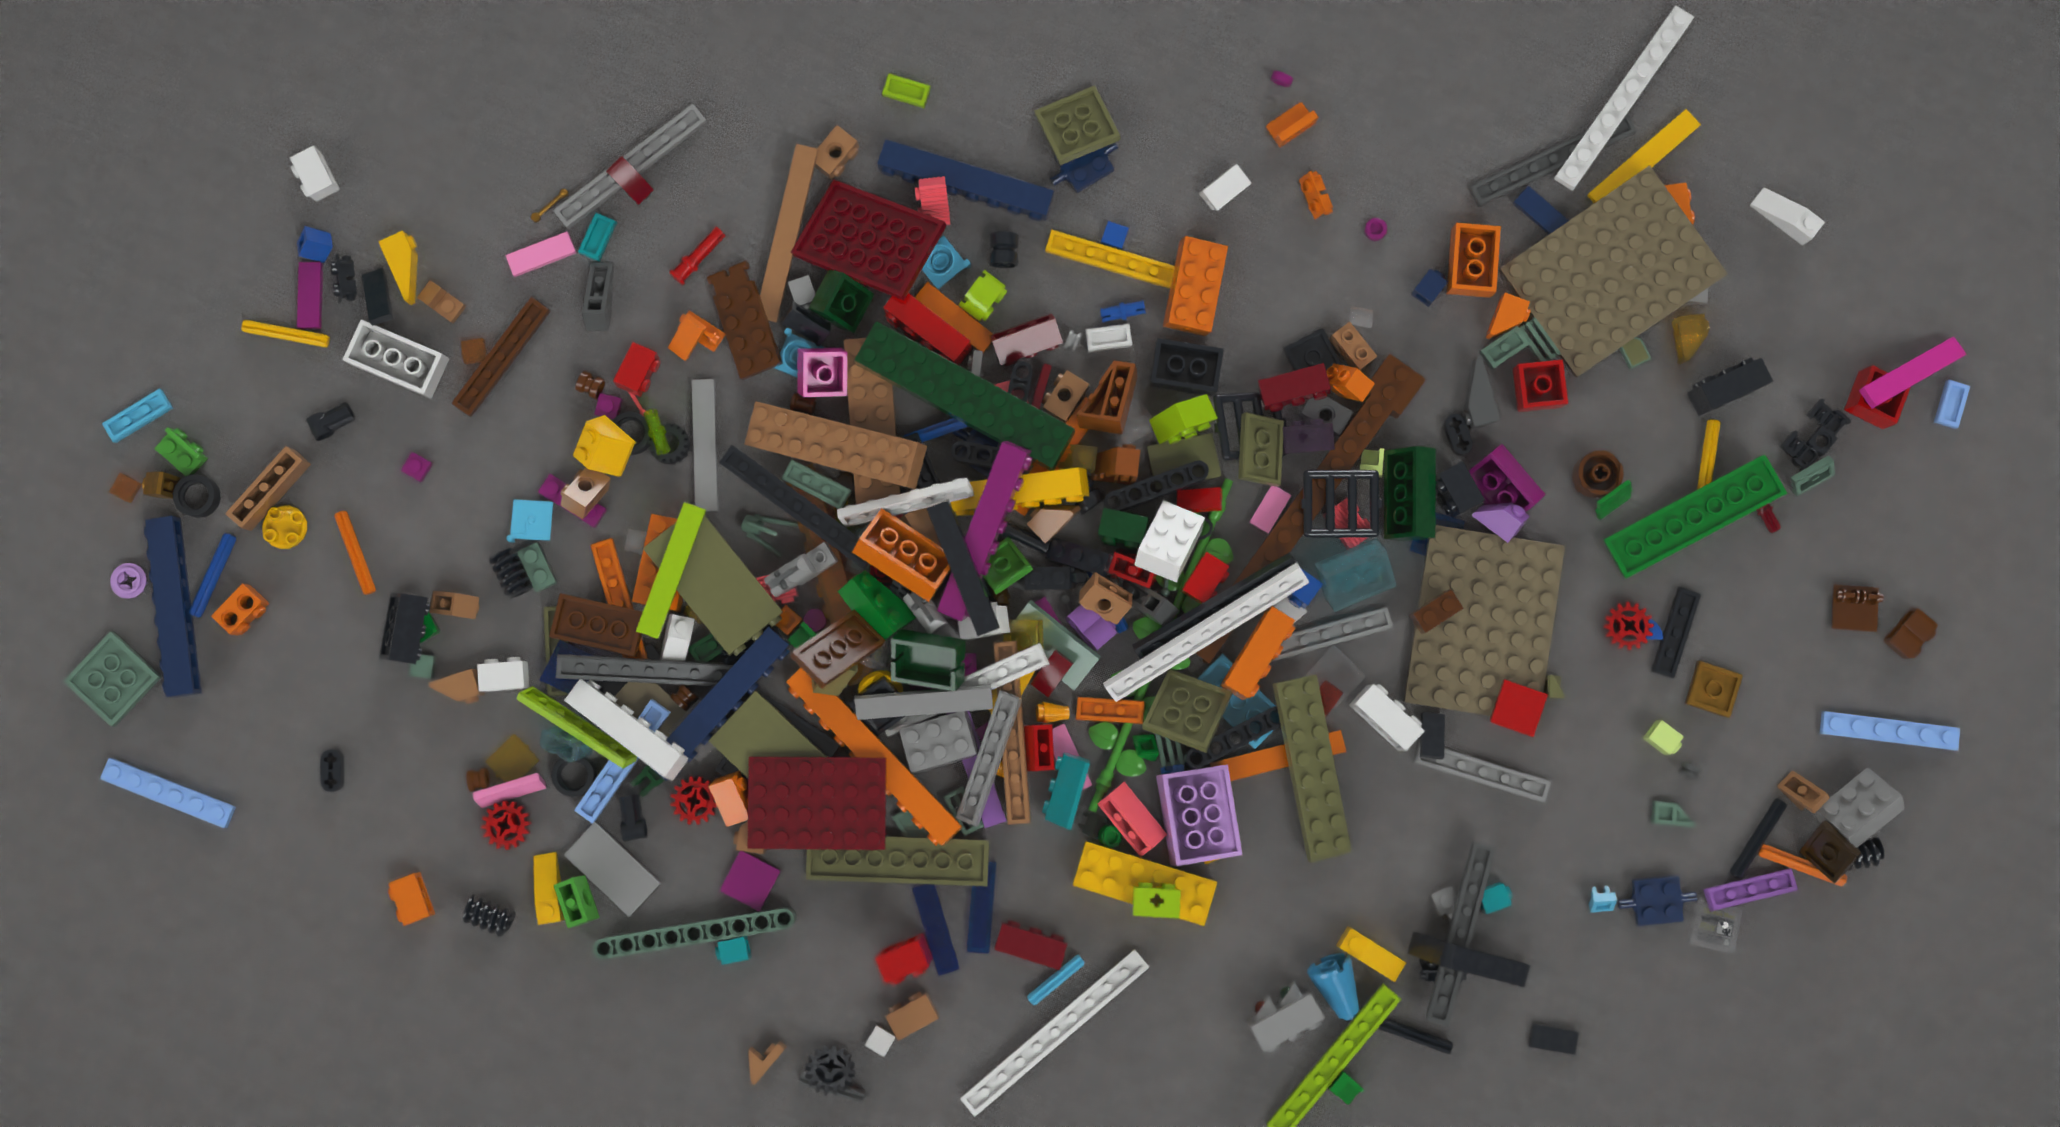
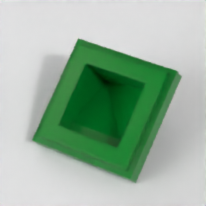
[420,613,441,643]
[1132,734,1159,761]

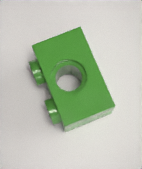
[553,875,600,928]

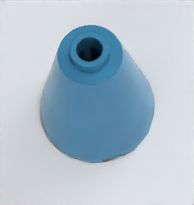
[1307,953,1359,1020]

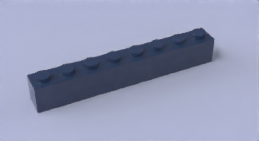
[877,139,1054,222]
[144,516,202,698]
[647,627,790,781]

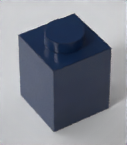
[1411,269,1448,307]

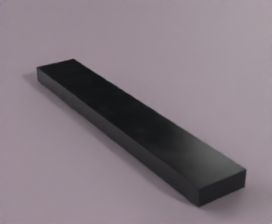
[927,500,1000,636]

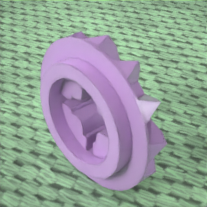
[110,563,148,599]

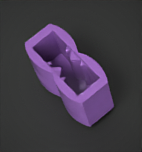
[1065,605,1117,652]

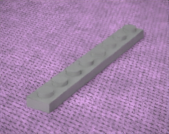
[553,104,708,229]

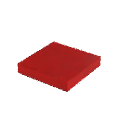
[1489,679,1548,737]

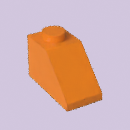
[1485,293,1531,339]

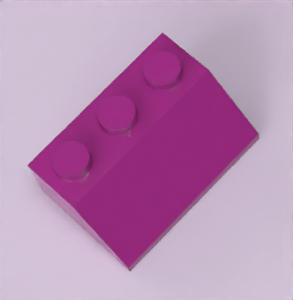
[1469,444,1546,512]

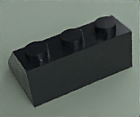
[379,593,430,664]

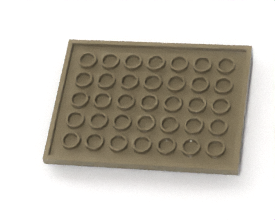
[1499,165,1728,377]
[1403,525,1565,724]

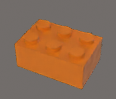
[1447,222,1501,298]

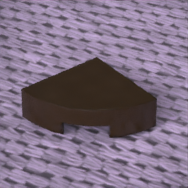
[836,472,855,493]

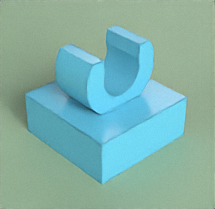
[1588,886,1617,913]

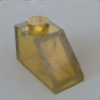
[1672,313,1710,364]

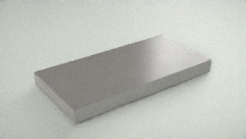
[564,821,662,917]

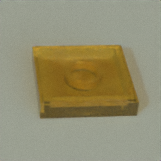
[1003,619,1043,652]

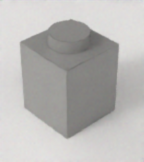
[788,275,816,311]

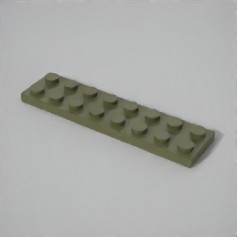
[1273,674,1352,863]
[806,837,989,886]

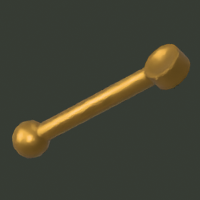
[531,189,568,222]

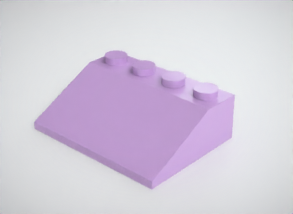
[1156,764,1242,866]

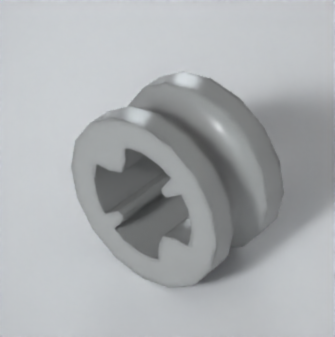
[1064,329,1082,352]

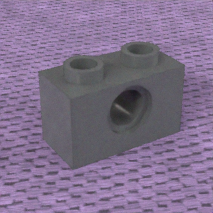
[1299,397,1353,438]

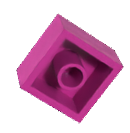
[797,348,848,397]

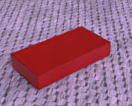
[1177,487,1223,513]

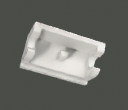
[1198,164,1251,211]

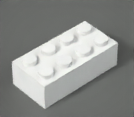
[343,320,449,399]

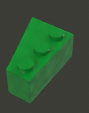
[838,570,916,641]

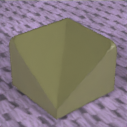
[1543,675,1565,699]

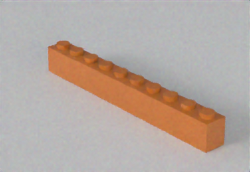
[786,668,963,846]

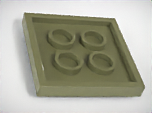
[1035,85,1121,165]
[1142,669,1232,753]

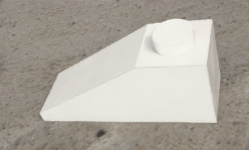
[1750,187,1825,245]
[660,614,695,685]

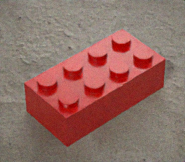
[883,293,972,366]
[874,932,933,986]

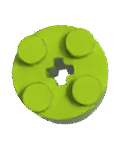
[958,270,1007,322]

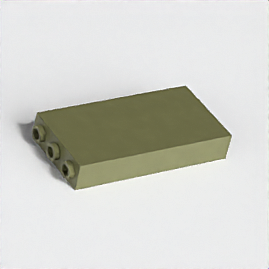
[643,506,783,656]
[709,691,828,778]

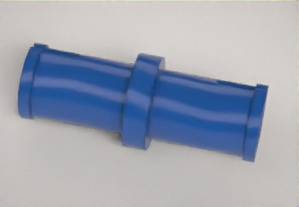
[1100,300,1146,323]

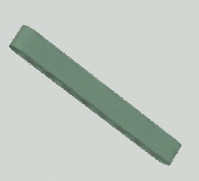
[593,907,796,959]

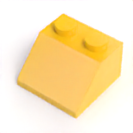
[573,415,636,477]

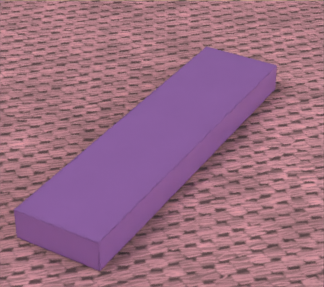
[1703,868,1798,912]

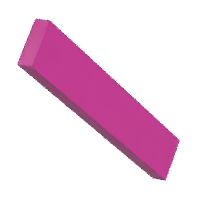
[1859,336,1967,409]

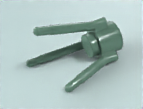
[741,514,800,557]

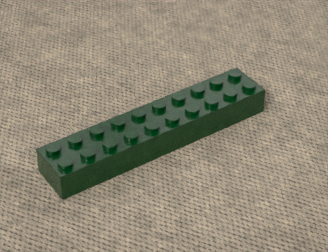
[854,321,1075,471]

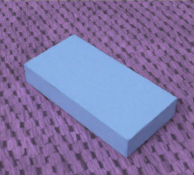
[1934,379,1970,429]

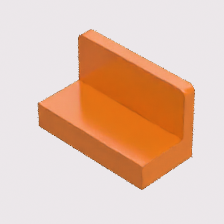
[1266,102,1319,148]

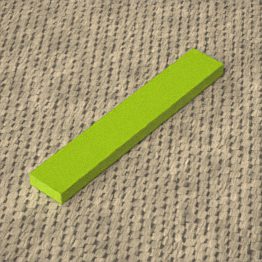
[636,502,706,639]
[517,686,637,769]

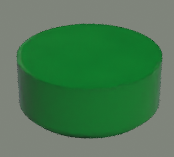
[1098,824,1122,848]

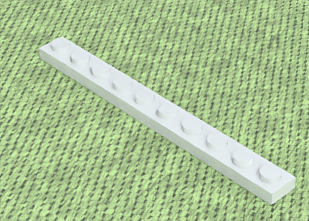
[1554,6,1694,191]
[1103,563,1309,702]
[960,949,1149,1117]

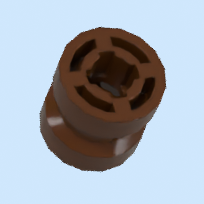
[575,370,606,400]

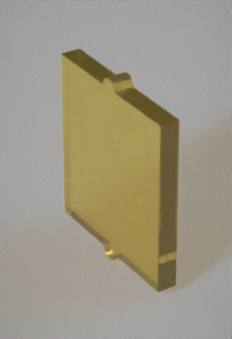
[485,734,540,782]

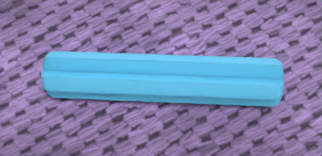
[1027,955,1085,1005]

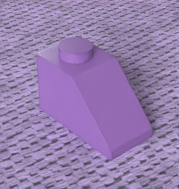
[1472,502,1530,543]

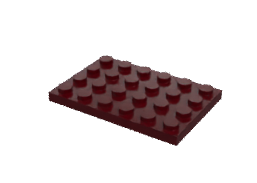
[791,179,947,300]
[747,757,887,850]

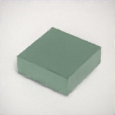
[409,655,436,679]

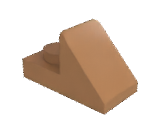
[417,280,466,323]
[1777,770,1830,814]
[748,1041,787,1085]

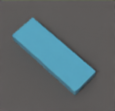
[102,389,173,443]

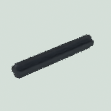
[1730,799,1787,879]
[1377,1018,1453,1054]

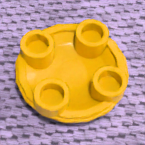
[262,505,307,549]

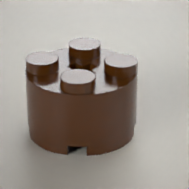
[1572,450,1624,498]

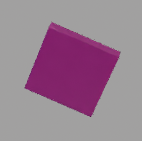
[719,851,781,912]

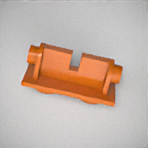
[1299,171,1333,220]
[677,310,725,352]

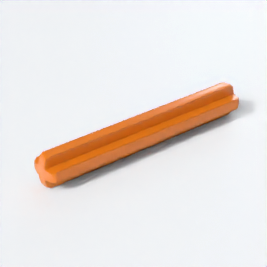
[334,511,376,595]
[1758,844,1847,887]

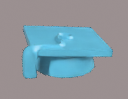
[922,236,971,289]
[774,328,825,378]
[506,499,553,543]

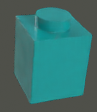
[1480,882,1513,914]
[715,935,752,965]

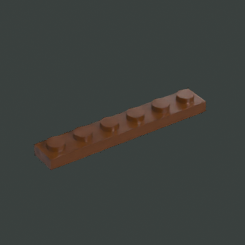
[451,297,551,417]

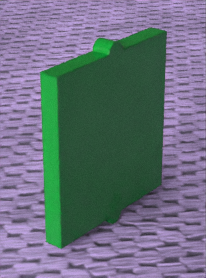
[1595,479,1633,521]

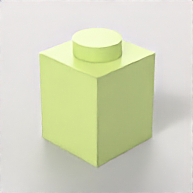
[1642,720,1684,755]

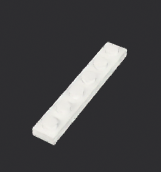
[837,478,974,527]

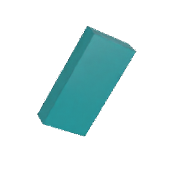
[578,212,617,262]

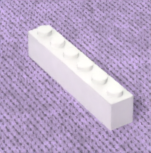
[564,679,689,781]

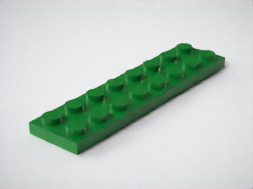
[1603,454,1787,579]

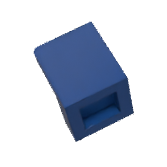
[297,226,333,263]

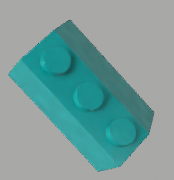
[1042,752,1090,830]

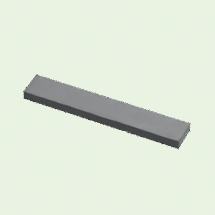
[692,379,719,512]
[1270,606,1394,662]
[854,685,993,720]
[956,690,1022,826]
[1413,742,1551,803]

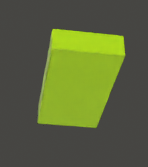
[882,73,931,108]

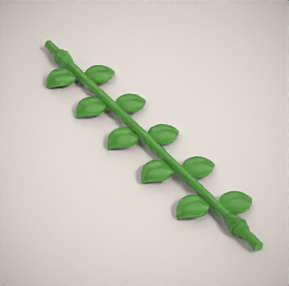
[1088,478,1234,813]

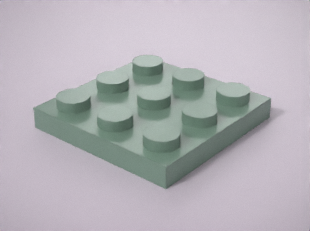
[63,631,162,727]

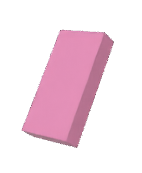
[1249,486,1291,534]

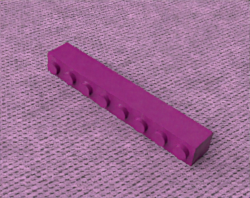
[937,441,1032,622]

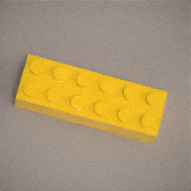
[950,467,1089,517]
[1072,840,1217,926]

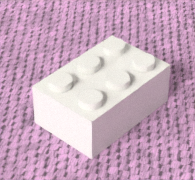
[1135,501,1205,582]
[1349,684,1424,751]

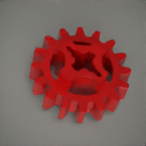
[1603,602,1654,651]
[670,776,717,825]
[481,800,532,850]

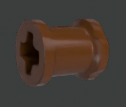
[790,392,817,415]

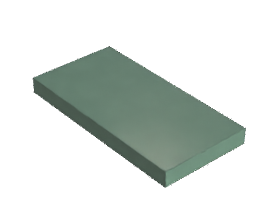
[1004,600,1101,690]

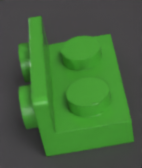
[154,427,208,476]

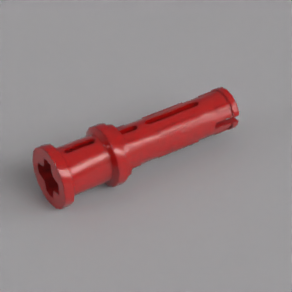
[668,226,726,286]

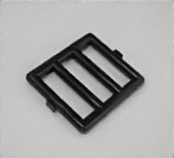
[1213,392,1288,461]
[1300,470,1382,538]

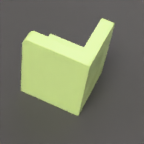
[1360,448,1384,478]

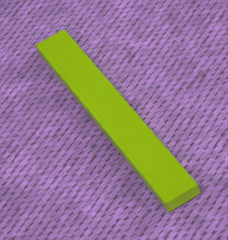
[1266,983,1402,1127]

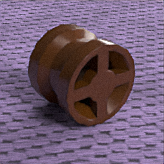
[670,685,699,711]
[466,767,491,792]

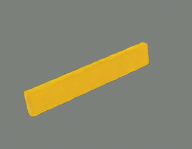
[1587,109,1701,203]
[1045,229,1175,289]

